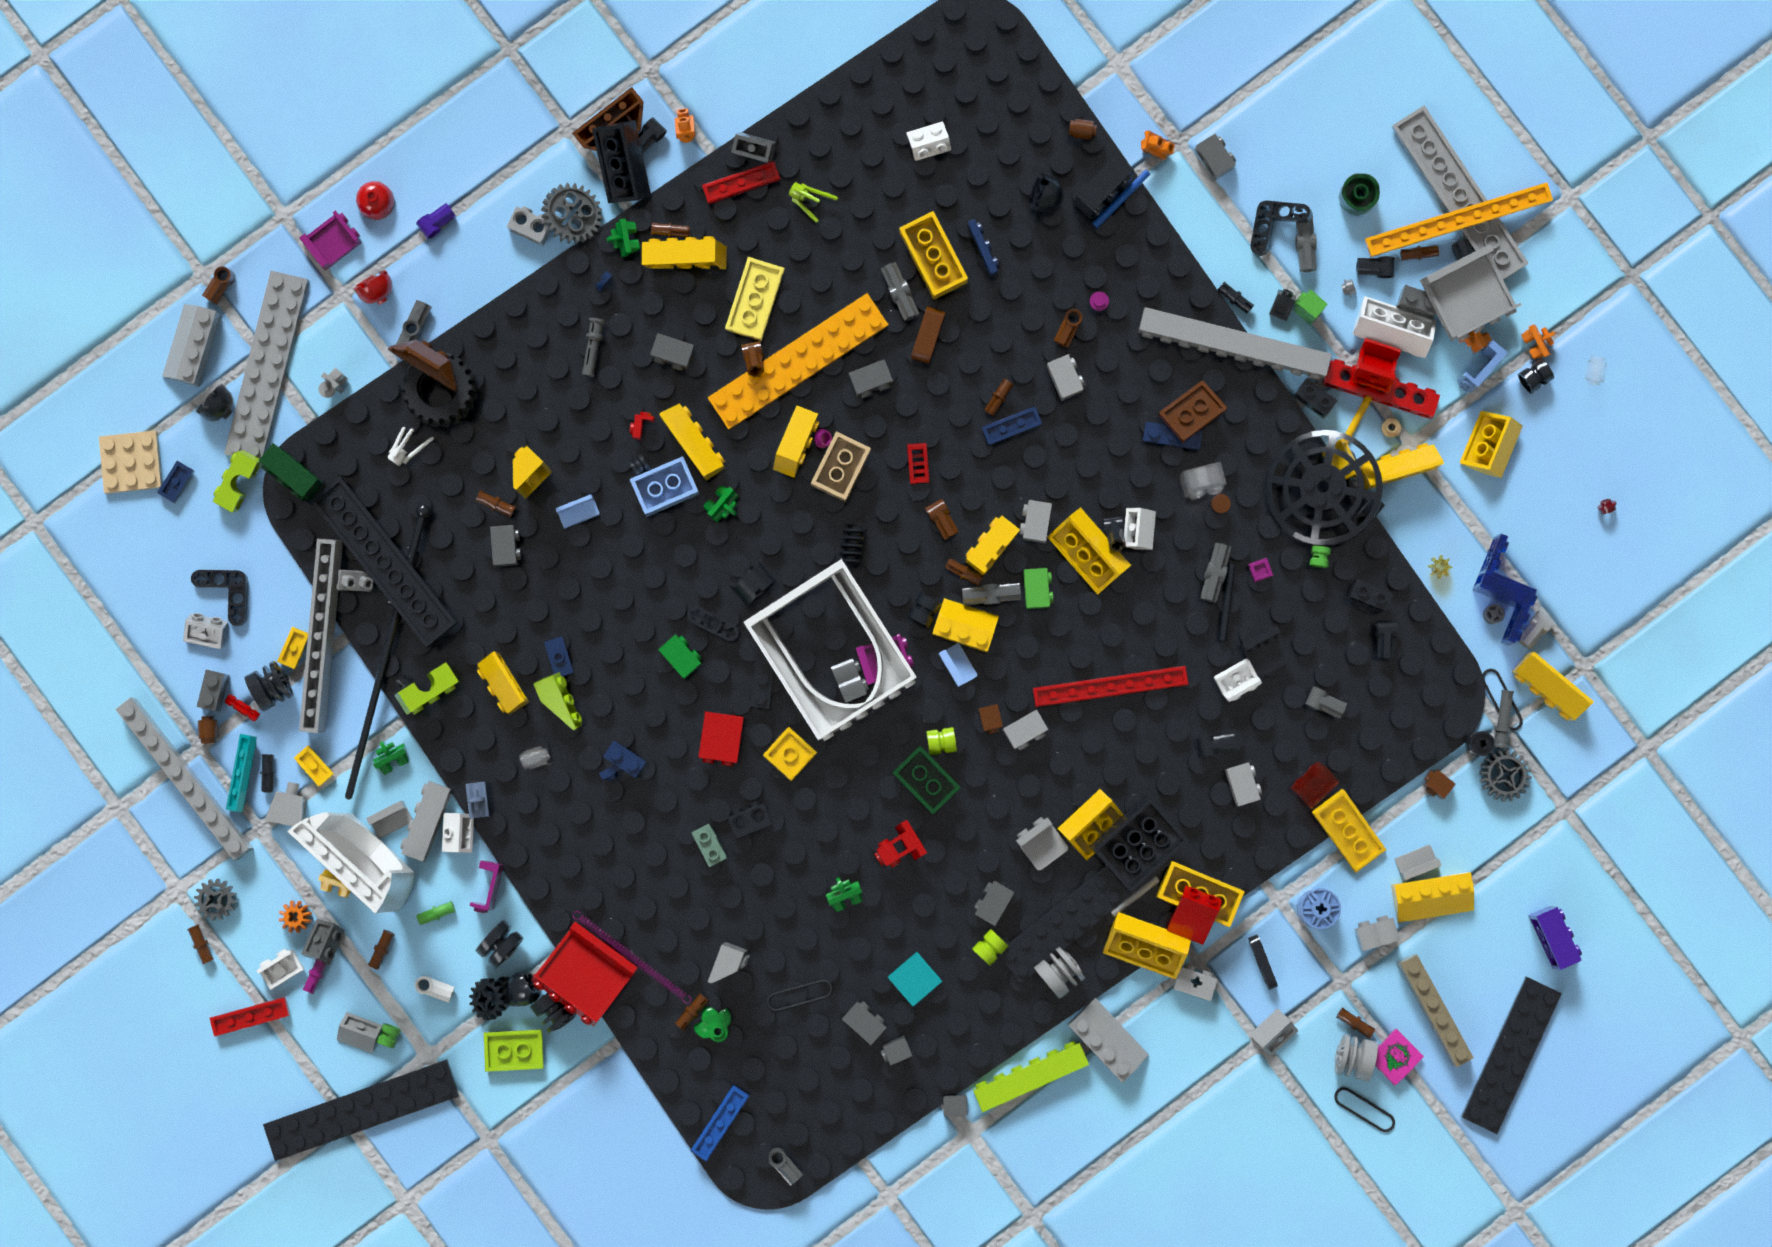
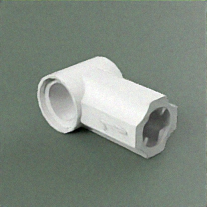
[415,975,455,1003]

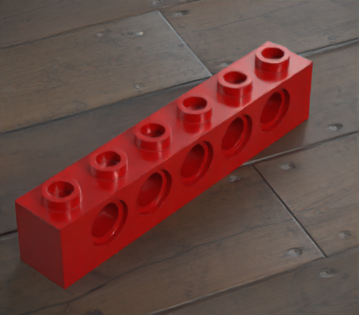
[1321,359,1440,419]

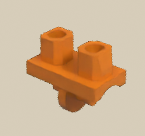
[674,108,695,143]
[1141,131,1175,160]
[1521,324,1556,359]
[1458,330,1492,353]

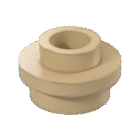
[1381,418,1401,437]

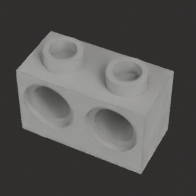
[507,206,550,246]

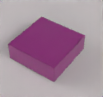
[1248,558,1273,582]

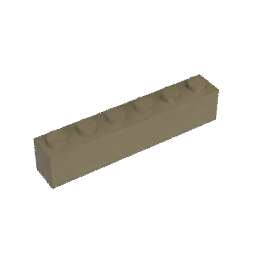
[1397,954,1474,1067]

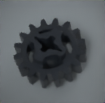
[469,978,508,1020]

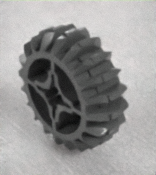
[1479,749,1532,802]

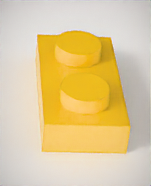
[277,627,308,670]
[294,745,334,787]

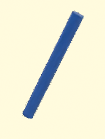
[1092,169,1151,229]

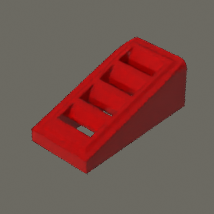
[907,443,929,484]

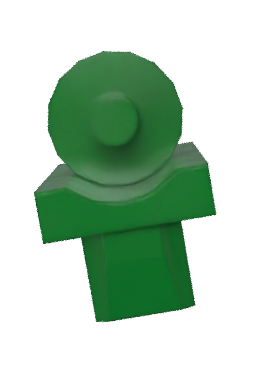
[607,219,640,257]
[704,485,739,523]
[373,741,409,775]
[826,877,862,912]

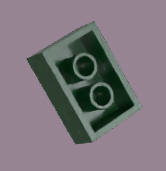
[258,443,324,501]
[892,746,961,815]

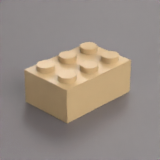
[811,431,871,502]

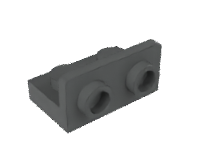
[301,919,344,965]

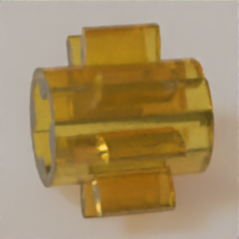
[1427,555,1453,579]

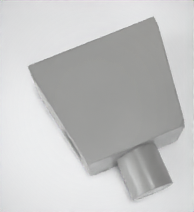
[265,782,306,826]

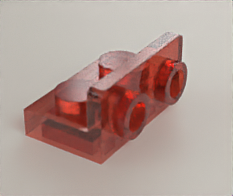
[1291,762,1339,809]

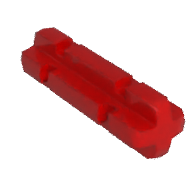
[224,694,260,722]

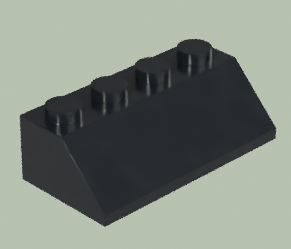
[592,120,651,204]

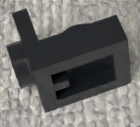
[1269,289,1296,321]

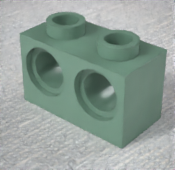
[692,824,727,867]

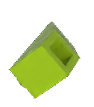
[533,672,582,730]

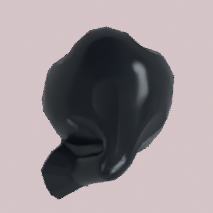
[498,972,541,1007]

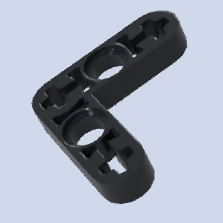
[1250,200,1312,256]
[191,570,248,626]

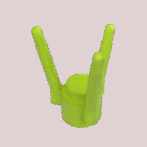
[789,182,838,223]

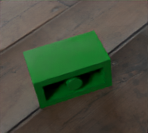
[658,634,702,679]

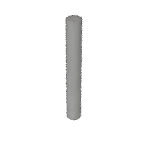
[1111,876,1160,917]

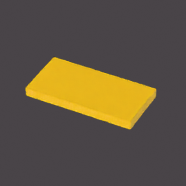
[1312,789,1387,873]

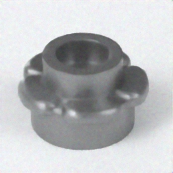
[1341,279,1357,297]

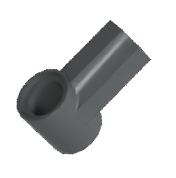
[1305,687,1347,719]
[769,1148,803,1186]

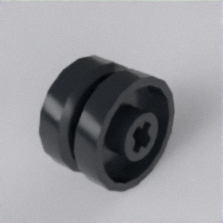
[475,920,524,969]

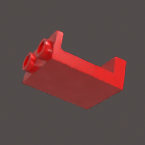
[1352,338,1401,393]
[698,711,744,766]
[1167,886,1222,945]

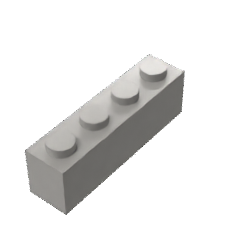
[400,781,452,862]

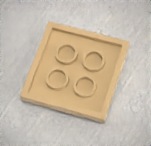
[99,430,162,494]

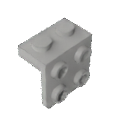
[1016,817,1068,870]

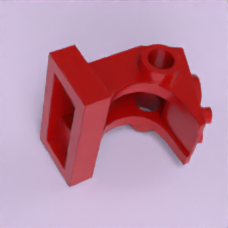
[875,820,927,868]

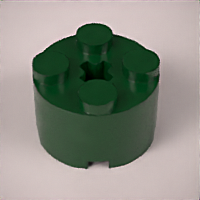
[1338,173,1380,216]

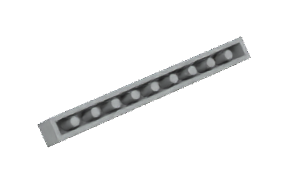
[1138,307,1331,380]
[299,539,343,733]
[115,697,253,860]

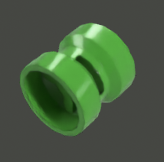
[1309,546,1331,568]
[376,1023,401,1048]

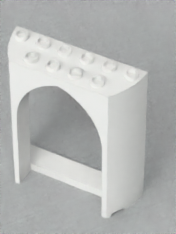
[744,559,917,741]
[287,812,415,914]

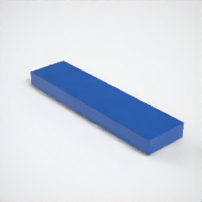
[690,1085,750,1162]

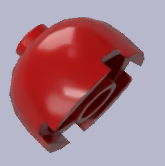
[356,181,395,220]
[353,270,393,305]

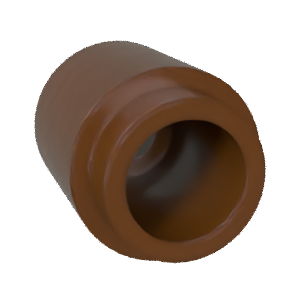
[1069,119,1097,140]
[198,716,218,744]

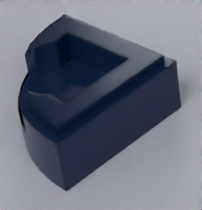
[595,271,614,292]

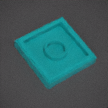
[888,952,942,1006]

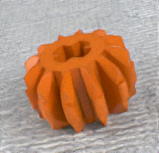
[278,901,312,933]

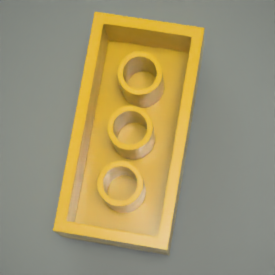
[899,211,968,300]
[1156,861,1245,927]

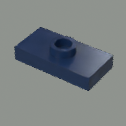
[544,636,574,677]

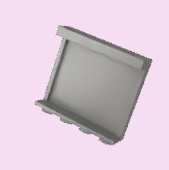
[1420,244,1522,342]

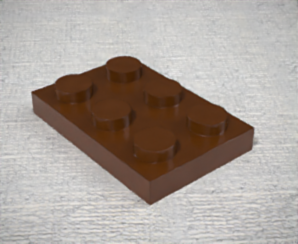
[1158,380,1227,443]

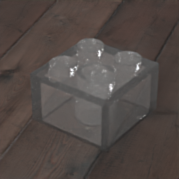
[1180,462,1226,500]

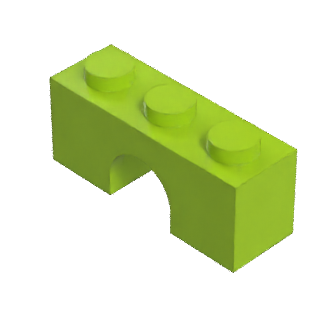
[212,450,262,513]
[394,663,459,715]

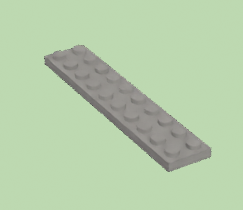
[1392,105,1529,280]
[224,271,309,459]

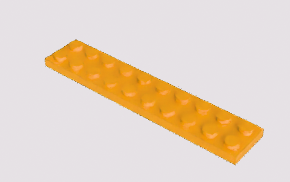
[708,293,888,430]

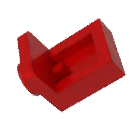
[630,412,656,441]

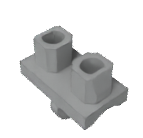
[318,367,348,398]
[336,570,373,592]

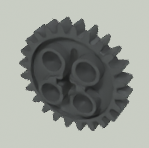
[541,183,603,244]

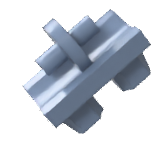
[466,782,490,819]

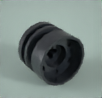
[244,661,294,712]
[530,993,577,1033]

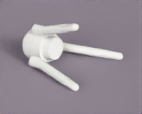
[388,427,434,466]

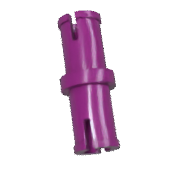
[302,960,326,994]

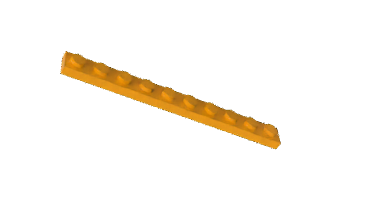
[1365,182,1553,258]

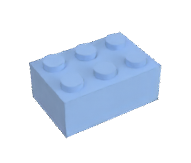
[630,456,699,517]

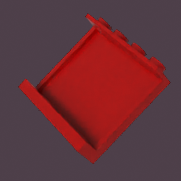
[531,922,638,1027]

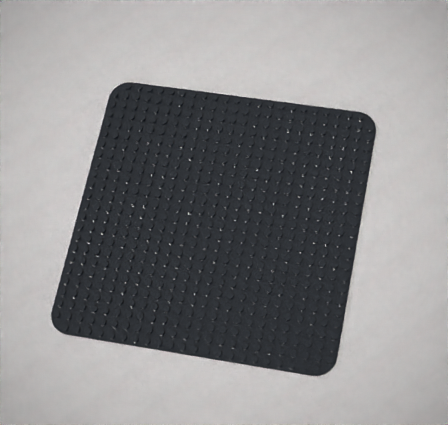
[263,0,1485,1210]

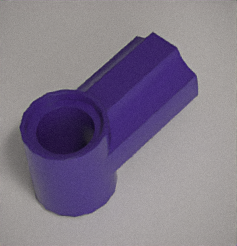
[416,203,457,239]

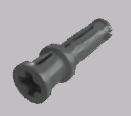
[582,318,606,377]
[1494,690,1514,749]

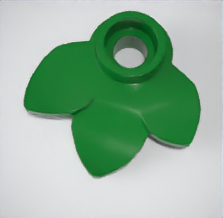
[694,1007,731,1042]

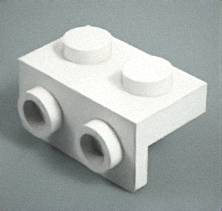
[906,122,951,161]
[1214,658,1262,702]
[256,949,305,990]

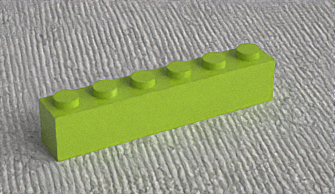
[973,1041,1089,1112]

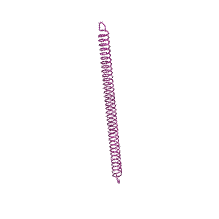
[573,911,691,1004]

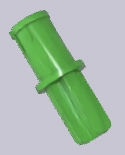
[416,901,456,925]

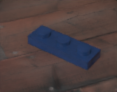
[967,219,1000,277]
[982,406,1042,446]
[1143,422,1203,450]

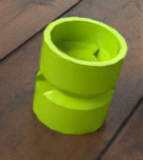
[926,727,957,756]
[972,929,1009,966]

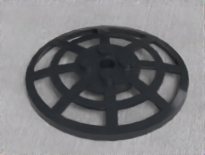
[1266,430,1383,546]

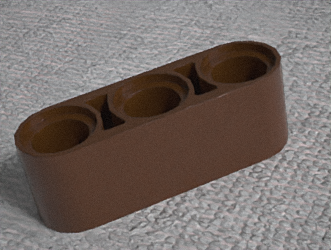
[911,306,945,364]

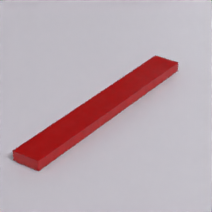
[1033,666,1188,707]

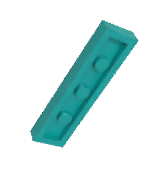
[226,734,257,813]

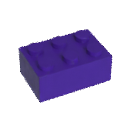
[1528,906,1582,970]

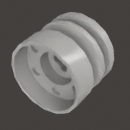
[1034,947,1085,999]
[1334,1034,1378,1082]

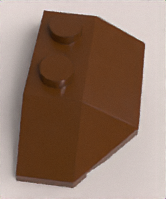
[572,87,644,151]
[388,340,458,392]

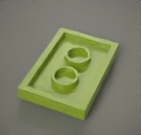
[483,1029,544,1072]

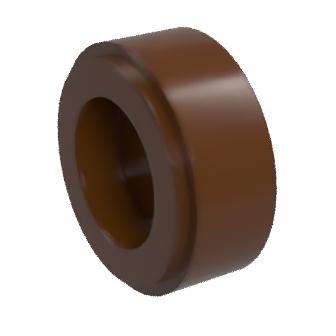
[1211,494,1231,514]

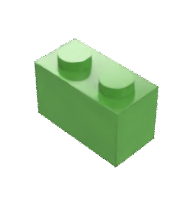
[1293,289,1328,325]
[1023,568,1053,609]

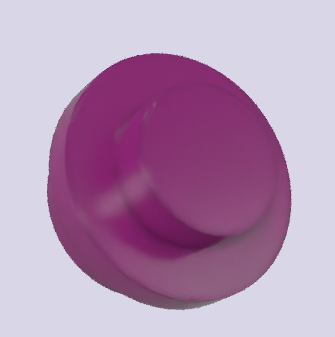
[1090,292,1109,311]
[814,429,832,448]

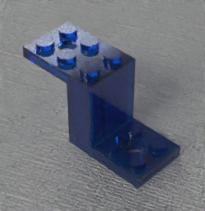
[1472,533,1537,646]

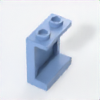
[1457,340,1508,393]

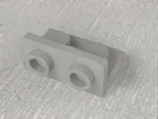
[183,613,228,649]

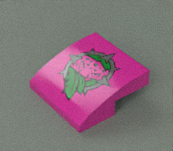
[1375,1028,1424,1086]

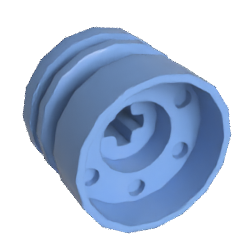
[1296,888,1341,929]

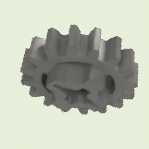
[194,879,237,921]

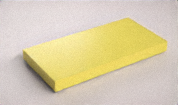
[725,257,785,341]

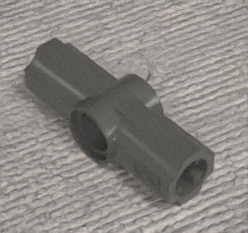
[1295,213,1317,272]
[881,262,919,321]
[396,300,432,344]
[1200,543,1231,603]
[962,583,1021,605]

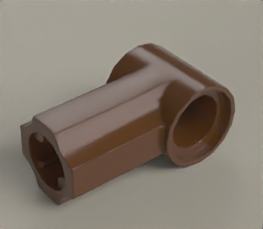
[202,266,235,305]
[1053,309,1082,348]
[741,341,764,377]
[925,499,959,540]

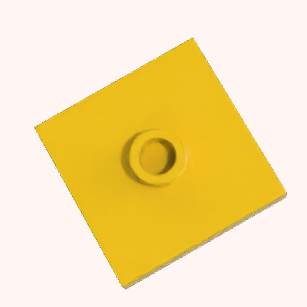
[763,727,817,781]

